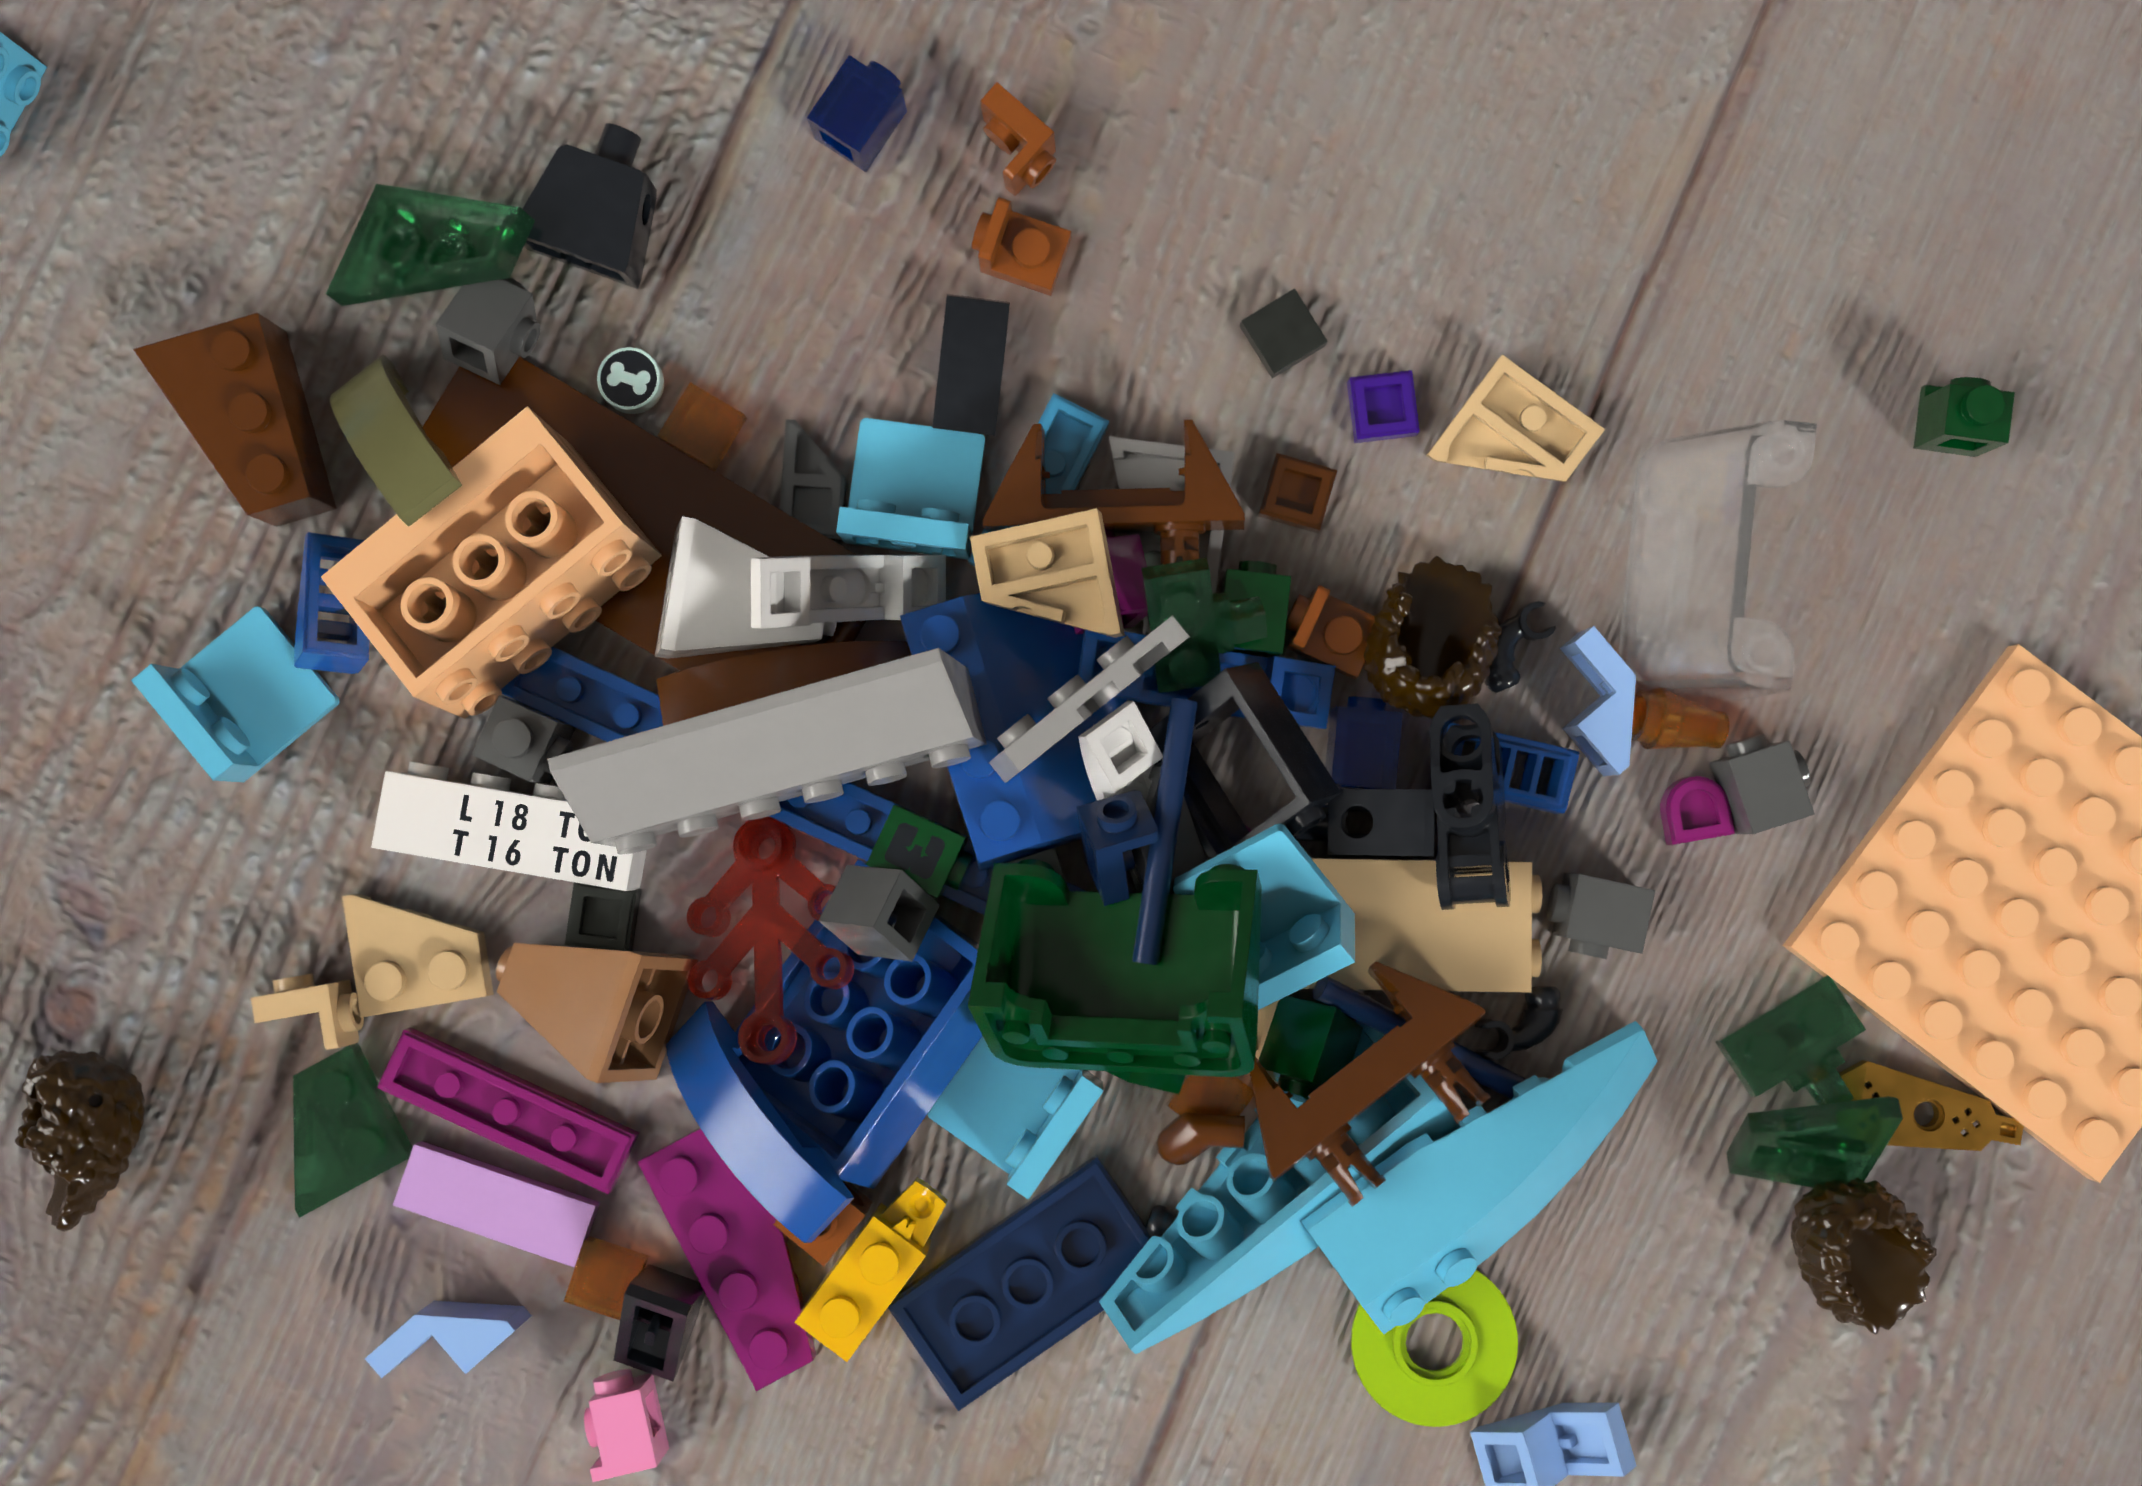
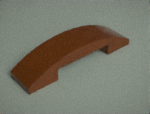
[656,641,911,726]

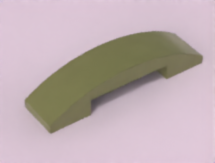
[330,355,462,527]

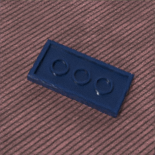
[888,1154,1151,1411]

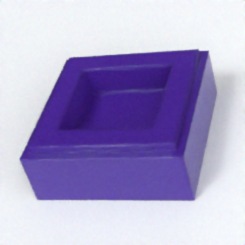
[1347,370,1420,444]

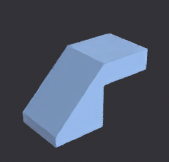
[1560,626,1636,777]
[365,1300,532,1379]
[1470,1402,1637,1486]

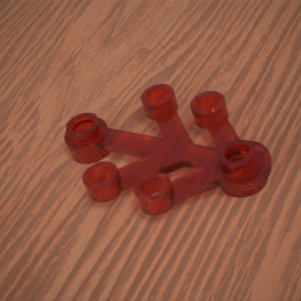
[686,816,854,1065]

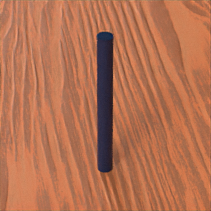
[1132,698,1198,965]
[1313,976,1526,1100]

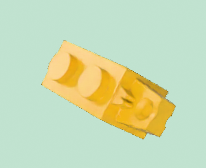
[794,1177,948,1362]

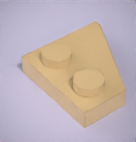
[1426,355,1605,482]
[342,894,494,1018]

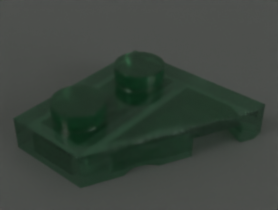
[293,1043,413,1218]
[1726,1096,1903,1188]

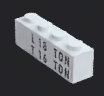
[371,762,647,891]

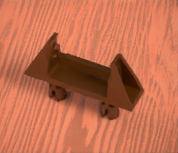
[983,420,1245,593]
[1250,961,1491,1207]

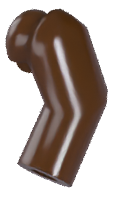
[1156,1112,1245,1165]

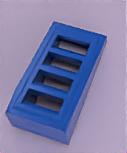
[294,532,370,674]
[1443,723,1579,814]

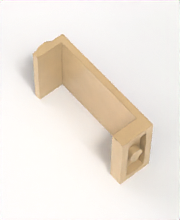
[1302,858,1542,993]

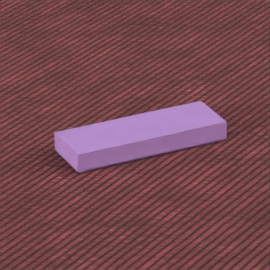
[393,1141,600,1267]

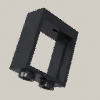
[1150,662,1342,859]

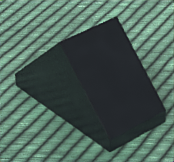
[613,1264,705,1382]

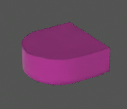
[1660,776,1735,845]

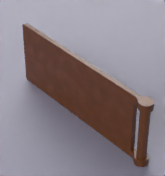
[423,357,867,671]

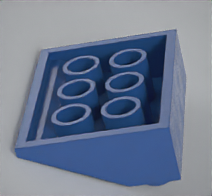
[900,593,1127,871]
[735,859,982,1189]

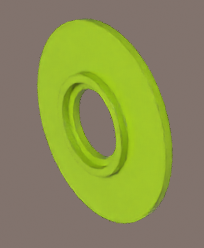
[1351,1270,1518,1427]

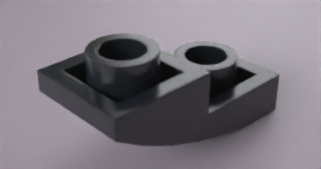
[932,294,1010,436]

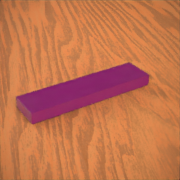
[377,1027,640,1194]

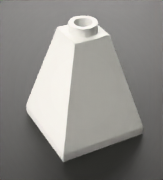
[655,516,837,659]

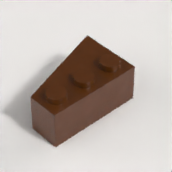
[133,313,337,527]

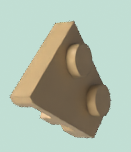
[970,508,1125,638]

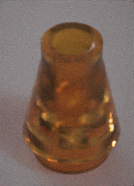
[1631,687,1730,749]

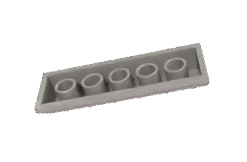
[547,648,987,855]

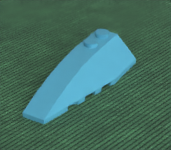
[1099,1020,1461,1354]
[1301,1021,1658,1334]

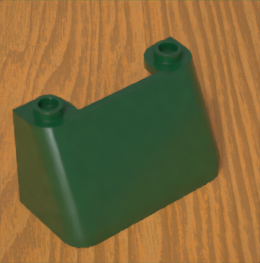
[968,859,1262,1077]

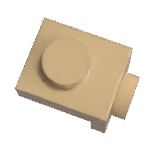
[251,973,364,1050]

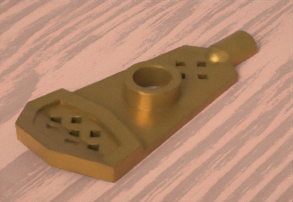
[1823,1060,2024,1151]

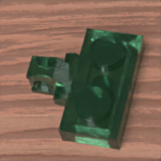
[1141,558,1268,693]
[1715,975,1866,1113]

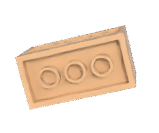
[321,406,662,719]

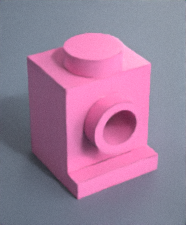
[584,1369,669,1482]

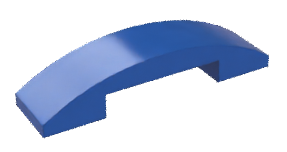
[1078,630,1336,729]
[666,1001,854,1243]

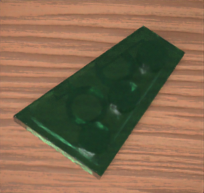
[326,184,535,306]

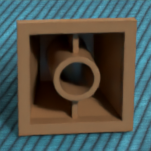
[496,943,698,1083]

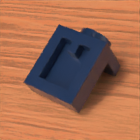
[1076,790,1159,906]

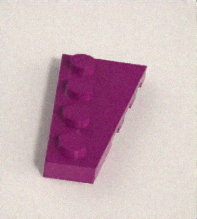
[637,1128,816,1391]

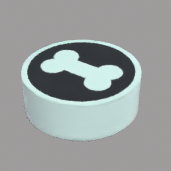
[597,347,664,414]

